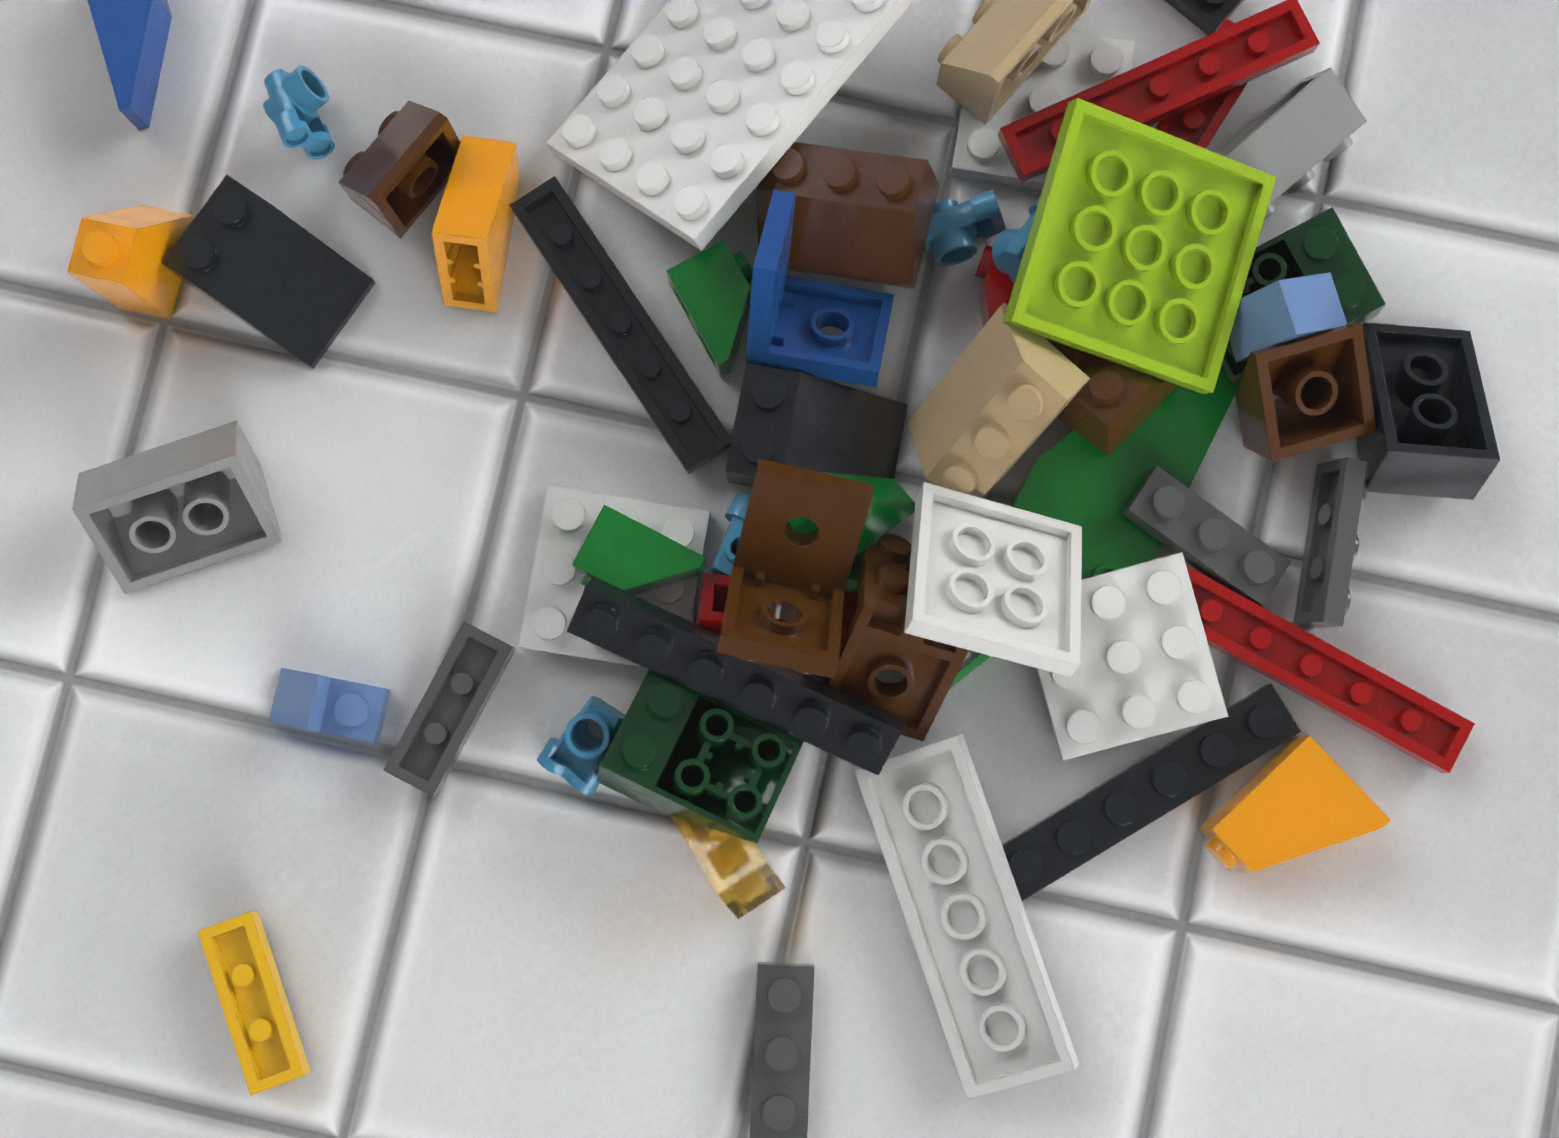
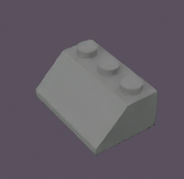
[72,420,282,594]

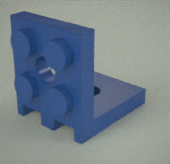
[745,190,894,388]

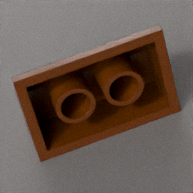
[757,142,940,289]

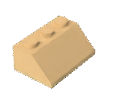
[936,0,1092,125]
[907,303,1090,499]

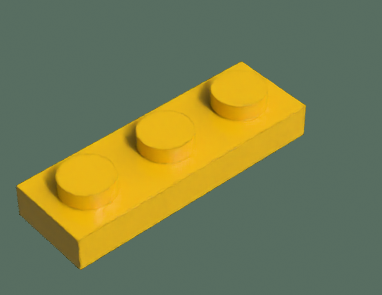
[197,910,311,1096]

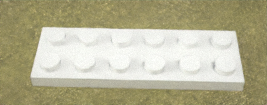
[854,733,1079,1100]

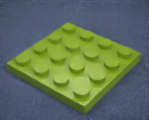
[1003,98,1276,394]

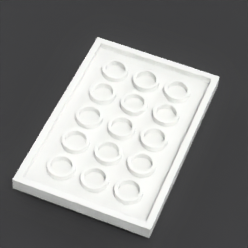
[546,0,912,251]

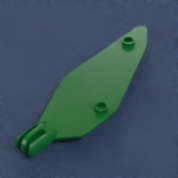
[949,367,1240,690]

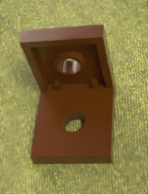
[716,458,874,678]
[824,533,969,741]

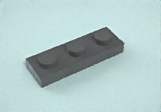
[1293,457,1367,628]
[1121,466,1291,607]
[383,621,516,797]
[750,962,814,1138]

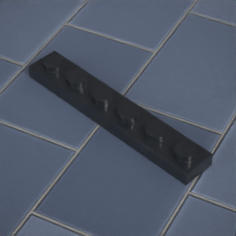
[510,176,732,475]
[567,576,905,776]
[1002,684,1301,901]

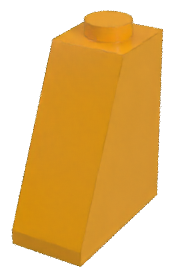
[431,135,520,313]
[67,205,195,320]
[1199,735,1391,872]

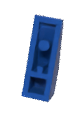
[88,0,172,131]

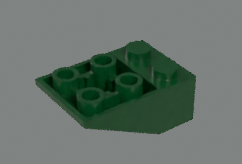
[1221,207,1386,385]
[596,670,804,844]

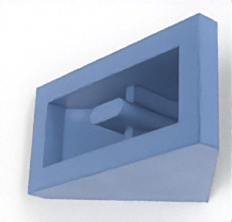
[1229,272,1347,363]

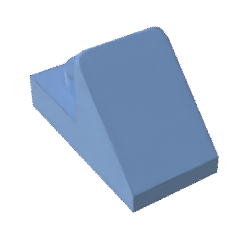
[268,668,391,744]

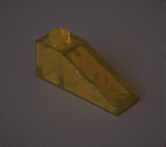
[670,814,786,919]

